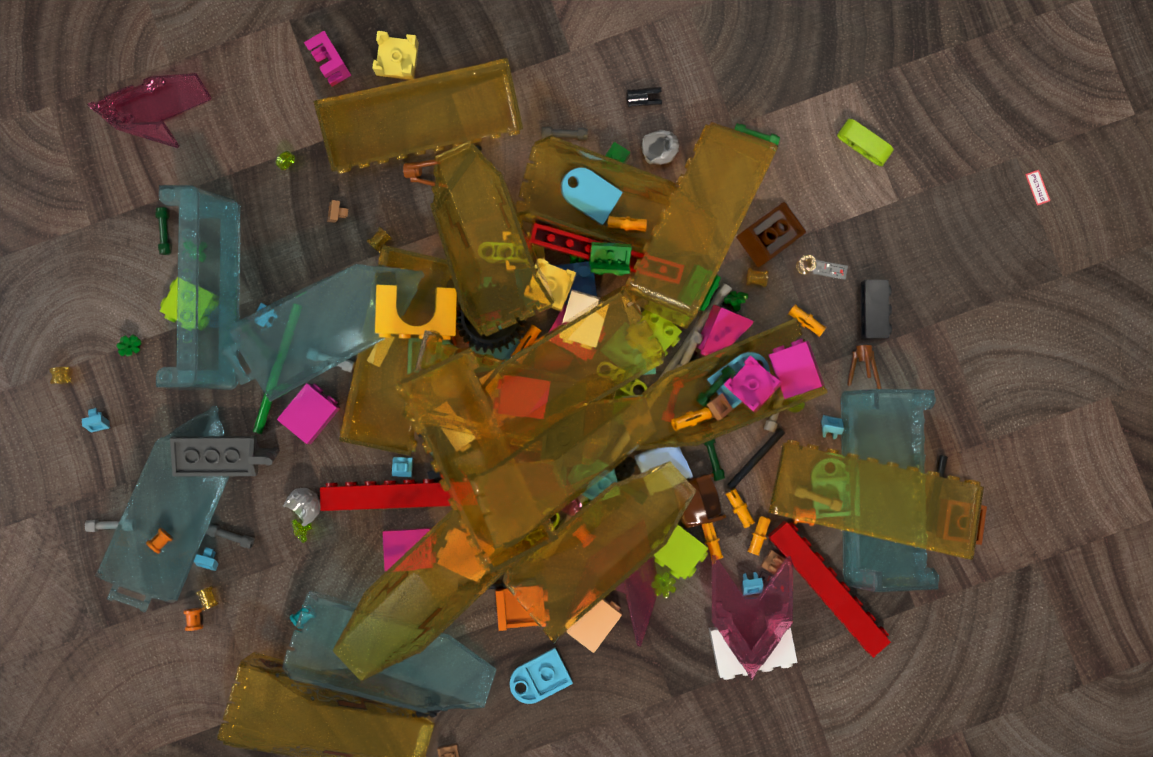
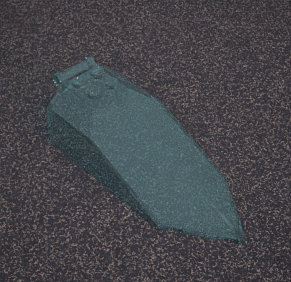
[221,264,424,402]
[95,406,229,613]

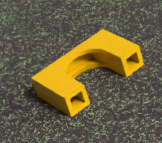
[375,285,457,340]

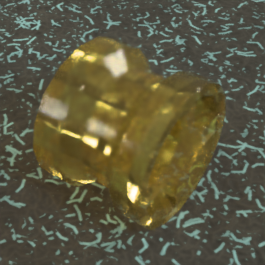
[49,367,71,384]

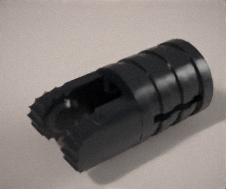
[627,87,662,107]

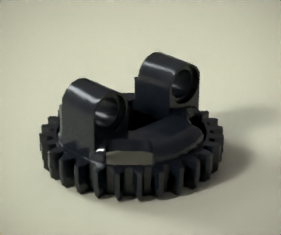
[456,283,528,354]

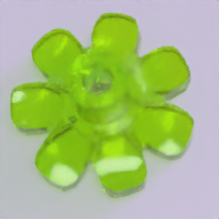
[291,519,312,543]
[651,572,676,598]

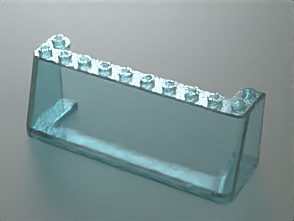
[156,185,240,390]
[841,389,939,592]

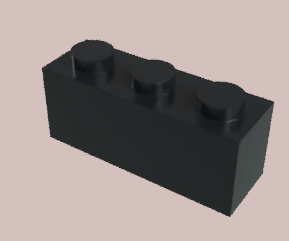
[861,280,892,340]

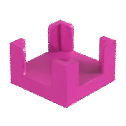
[304,31,351,87]
[724,355,782,413]

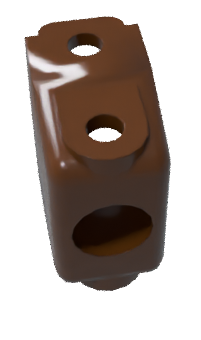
[672,473,726,529]

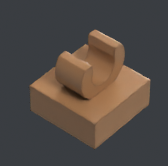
[327,200,348,223]
[706,393,733,421]
[760,550,788,577]
[437,743,460,757]

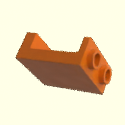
[496,585,550,631]

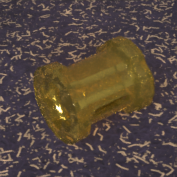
[366,227,392,252]
[796,255,816,274]
[746,268,769,287]
[195,586,219,611]

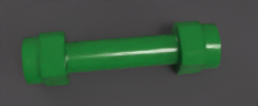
[733,123,780,148]

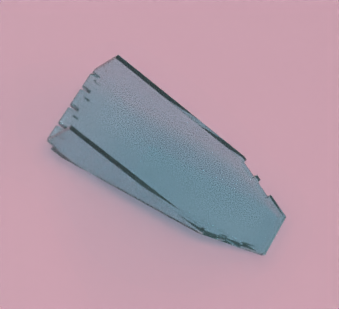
[282,590,497,713]

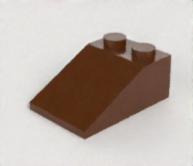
[736,202,806,268]

